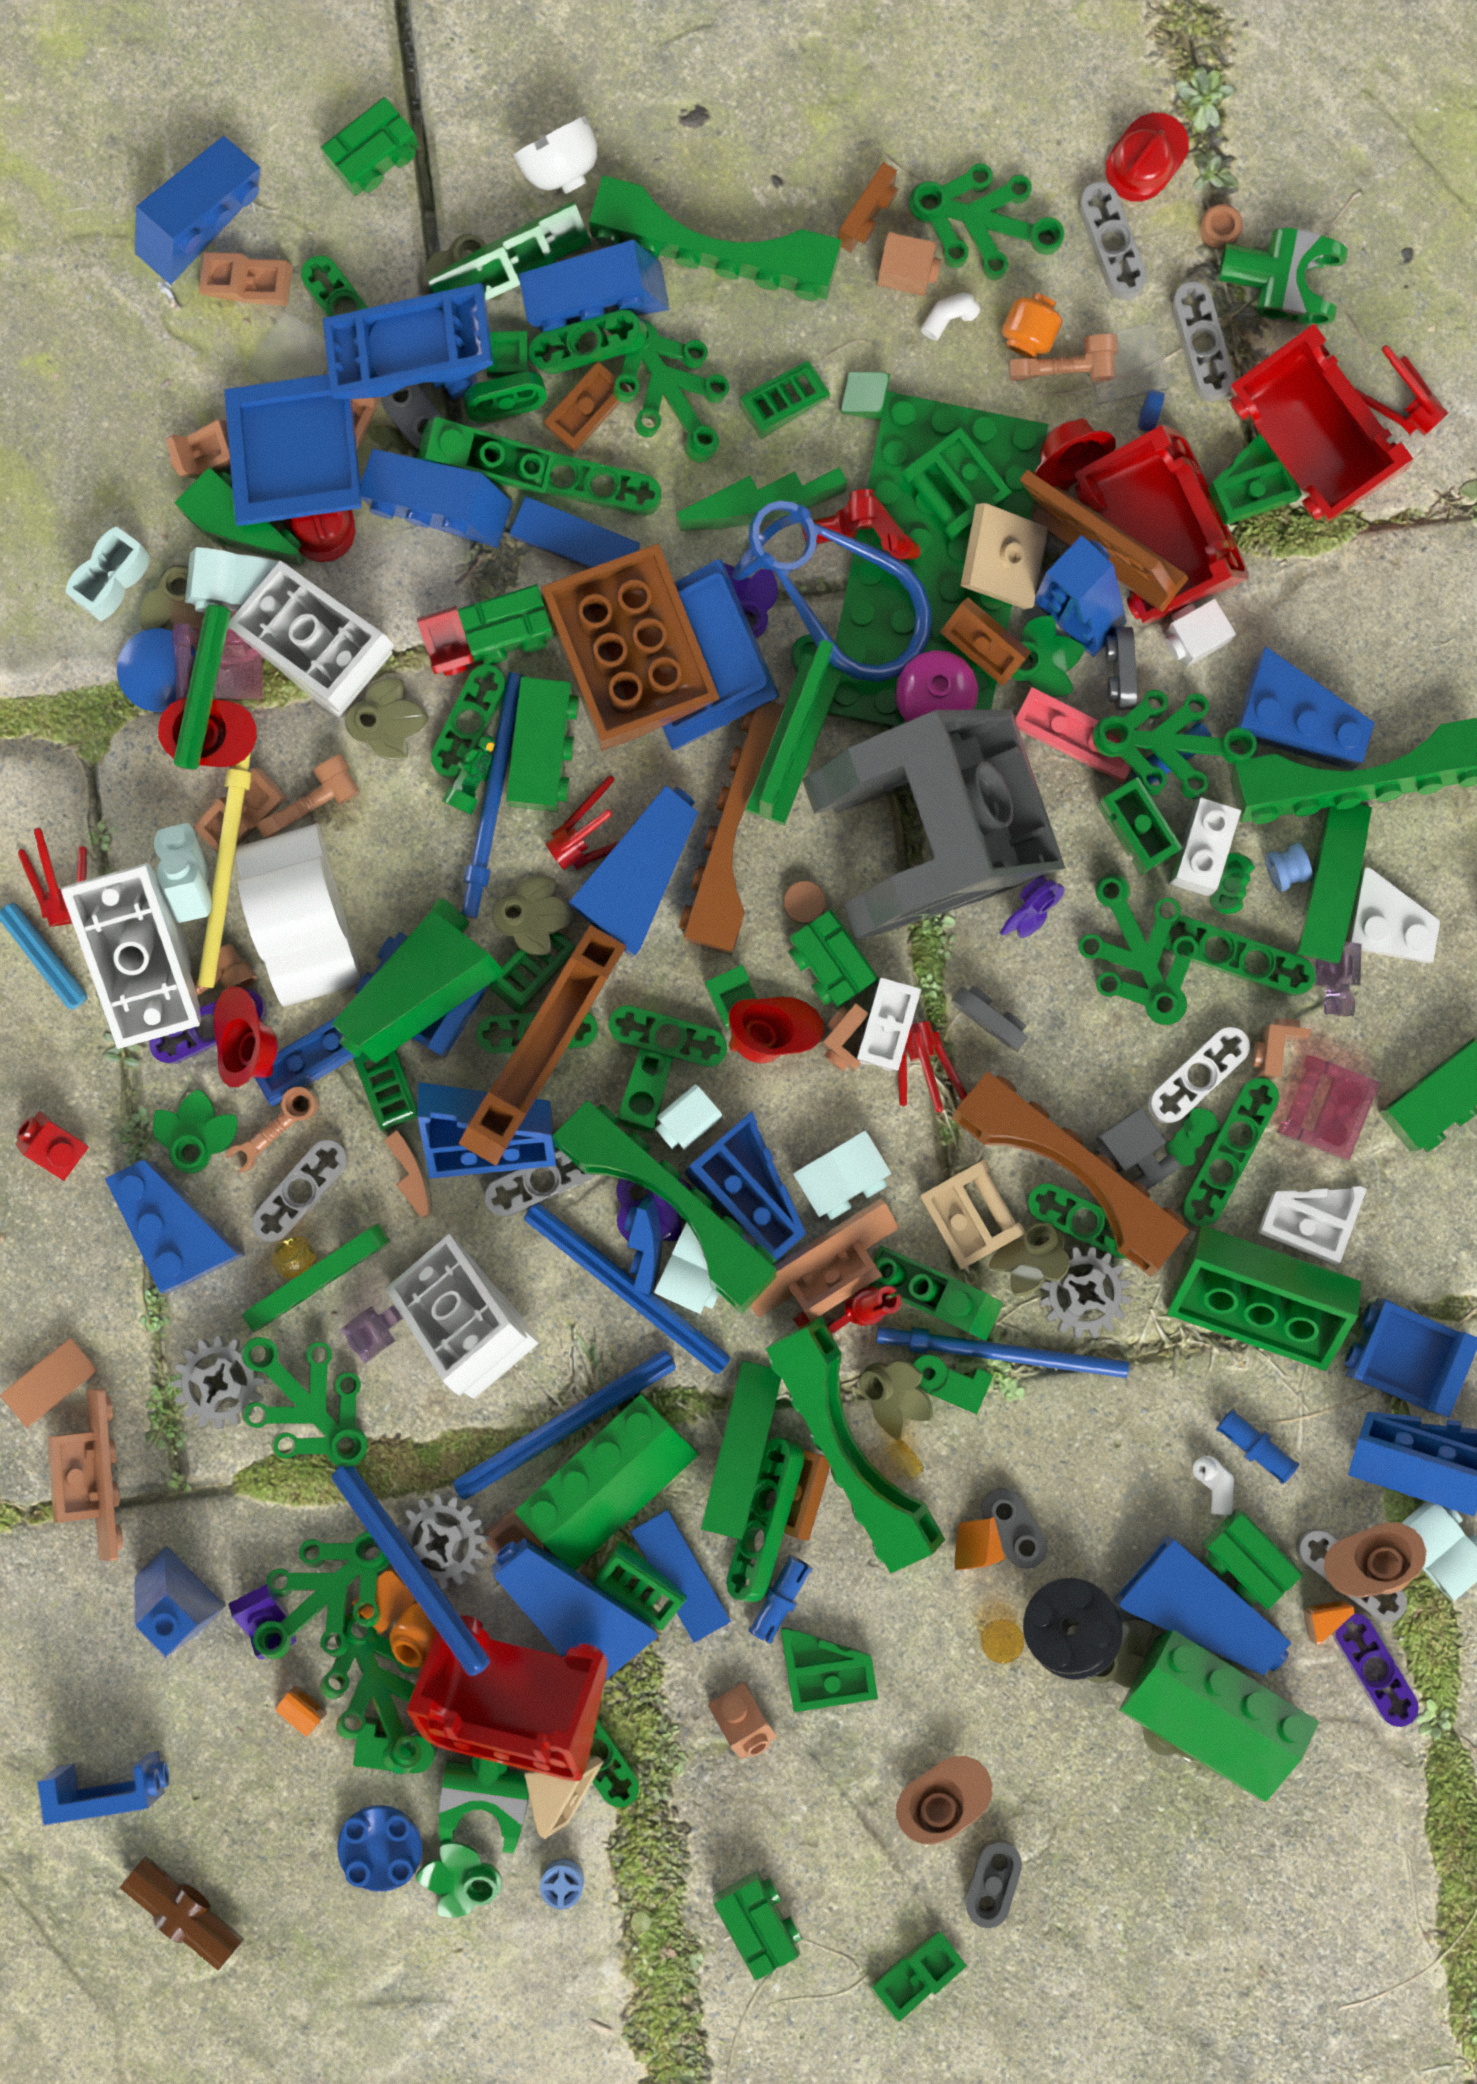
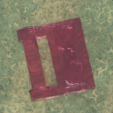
[172,623,263,700]
[1277,1055,1380,1161]

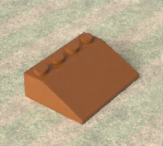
[541,543,719,752]

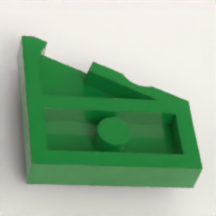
[781,1627,878,1713]

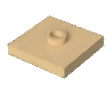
[960,503,1048,609]

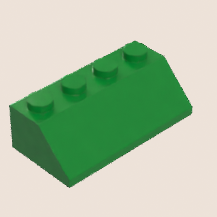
[1166,1225,1362,1371]
[514,1392,699,1570]
[1118,1630,1319,1802]

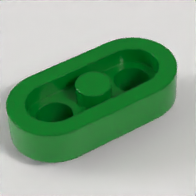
[463,371,547,423]

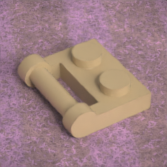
[919,1159,1026,1270]

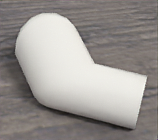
[921,292,980,341]
[1192,1456,1234,1515]

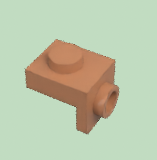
[166,419,230,479]
[822,1004,869,1072]
[1252,1018,1311,1079]
[707,1682,777,1759]

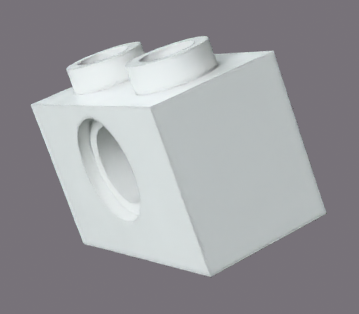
[1169,798,1241,897]

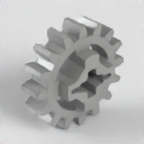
[1038,1247,1131,1338]
[172,1336,267,1429]
[398,1494,491,1589]

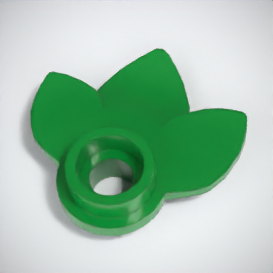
[1011,615,1085,697]
[153,1090,238,1174]
[415,1841,502,1917]

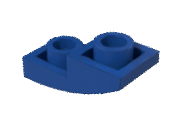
[624,1195,662,1295]

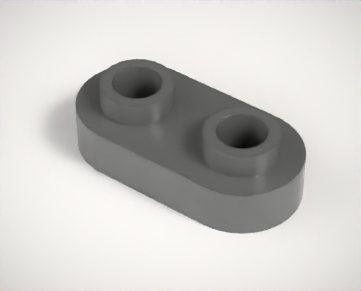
[381,384,443,452]
[1105,626,1137,710]
[951,986,1028,1052]
[981,1488,1047,1569]
[965,1839,1022,1928]

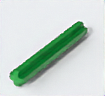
[174,605,231,770]

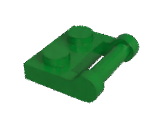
[901,427,1012,541]

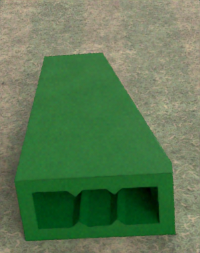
[331,909,504,1063]

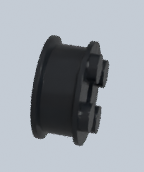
[1023,1578,1123,1680]

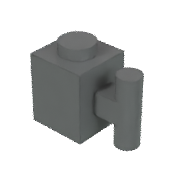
[1095,1108,1180,1190]

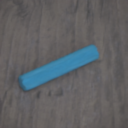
[0,902,88,1010]

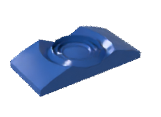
[323,283,494,399]

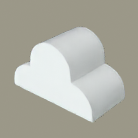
[228,561,394,717]
[236,823,362,1007]
[61,863,201,1049]
[385,1234,540,1399]

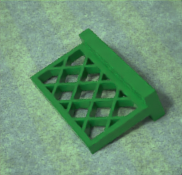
[745,639,843,826]

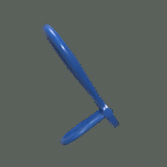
[732,500,932,682]

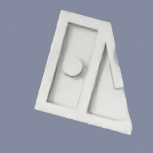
[1347,868,1440,964]
[1258,1186,1367,1265]

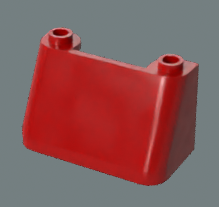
[1228,324,1414,523]
[1074,425,1249,624]
[406,1615,608,1781]

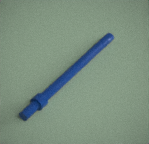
[461,672,525,919]
[876,1326,1129,1378]

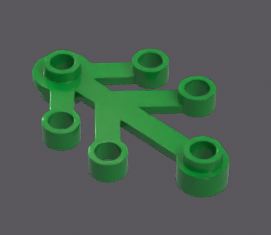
[908,163,1065,280]
[612,319,730,463]
[1092,690,1257,799]
[1078,874,1199,1025]
[241,1337,367,1467]
[253,1531,390,1659]
[320,1613,421,1774]

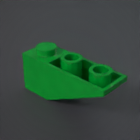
[417,416,555,494]
[174,467,305,566]
[868,1245,1004,1341]

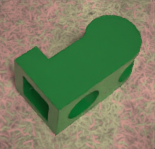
[617,1048,673,1135]
[912,1354,993,1414]
[353,1717,438,1774]

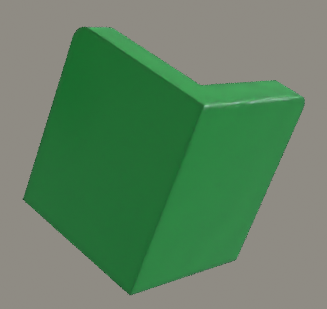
[704,964,757,1031]

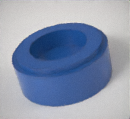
[1137,389,1165,432]

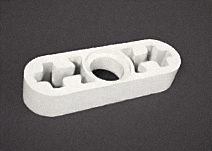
[1148,1027,1250,1123]

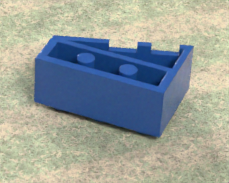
[519,240,670,332]
[361,449,513,549]
[1034,535,1127,658]
[1235,646,1375,771]
[1348,1411,1477,1517]

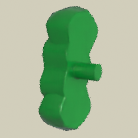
[1209,852,1255,915]
[1165,1107,1220,1166]

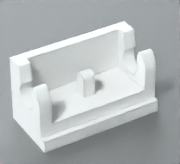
[855,978,921,1071]

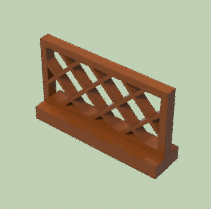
[1020,470,1188,612]

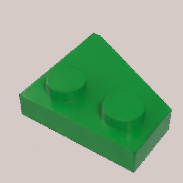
[1208,433,1303,526]

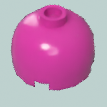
[894,650,979,723]

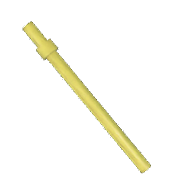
[197,753,252,988]

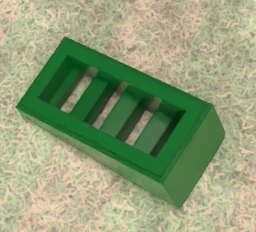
[739,360,831,439]
[489,931,576,1014]
[353,1050,418,1132]
[592,1540,687,1631]

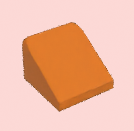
[954,1517,1005,1571]
[351,1568,416,1634]
[1303,1600,1355,1645]
[276,1686,327,1736]

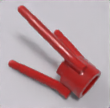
[1355,345,1449,436]
[545,776,619,871]
[18,827,87,927]
[898,1021,967,1113]

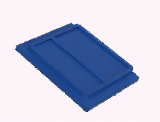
[224,374,362,526]
[662,559,780,750]

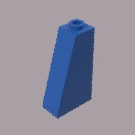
[568,785,698,957]
[1113,1536,1291,1675]
[492,1538,658,1680]
[134,1546,226,1658]

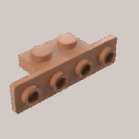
[750,1199,899,1322]
[47,1388,123,1561]

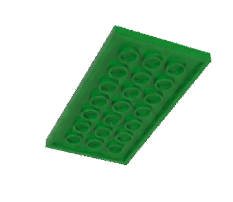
[827,391,1049,728]

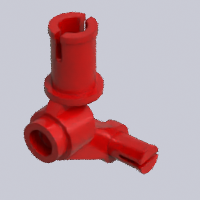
[803,489,921,560]
[792,1286,901,1335]

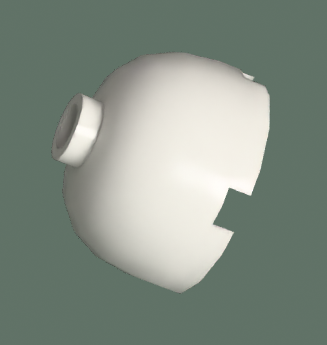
[513,115,597,194]

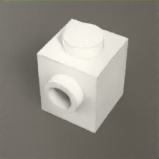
[1165,599,1236,667]

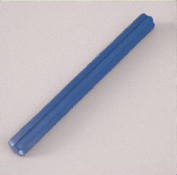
[524,1203,730,1374]
[453,1350,676,1500]
[331,1465,490,1676]

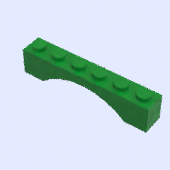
[589,175,842,301]
[1230,718,1477,824]
[552,1100,777,1314]
[765,1316,945,1574]

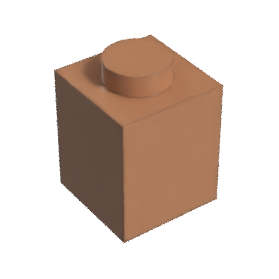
[877,232,941,296]

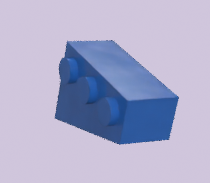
[135,135,260,285]
[417,1082,556,1179]
[684,1111,806,1261]
[105,1160,245,1293]

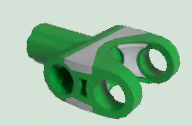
[1218,228,1348,325]
[439,1756,529,1854]

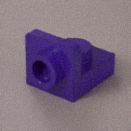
[228,1584,297,1660]

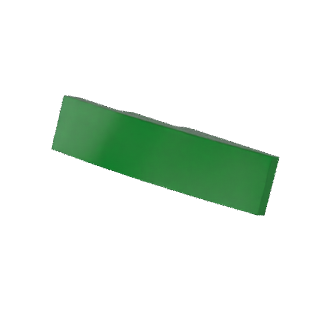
[427,201,592,300]
[676,467,847,531]
[1296,804,1372,964]
[700,1360,781,1540]

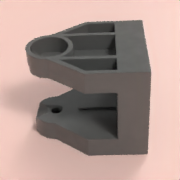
[802,709,1065,939]

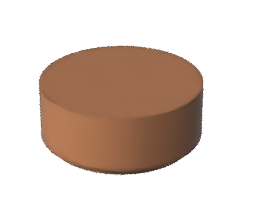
[1200,204,1243,249]
[784,881,826,924]

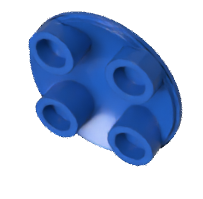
[117,628,197,712]
[337,1805,423,1892]

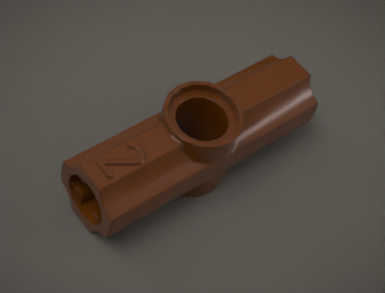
[119,1856,244,1971]

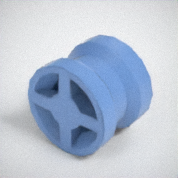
[1265,842,1313,892]
[540,1858,585,1910]

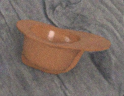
[1323,1522,1427,1598]
[896,1756,992,1845]

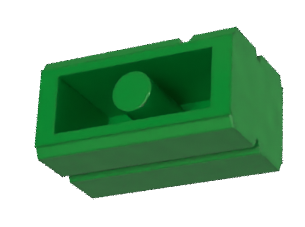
[320,97,419,197]
[457,584,554,665]
[1097,777,1183,876]
[787,909,879,1010]
[1202,1509,1303,1610]
[713,1871,803,1980]

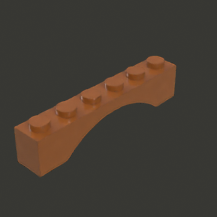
[679,701,785,956]
[459,925,627,1166]
[952,1071,1190,1277]

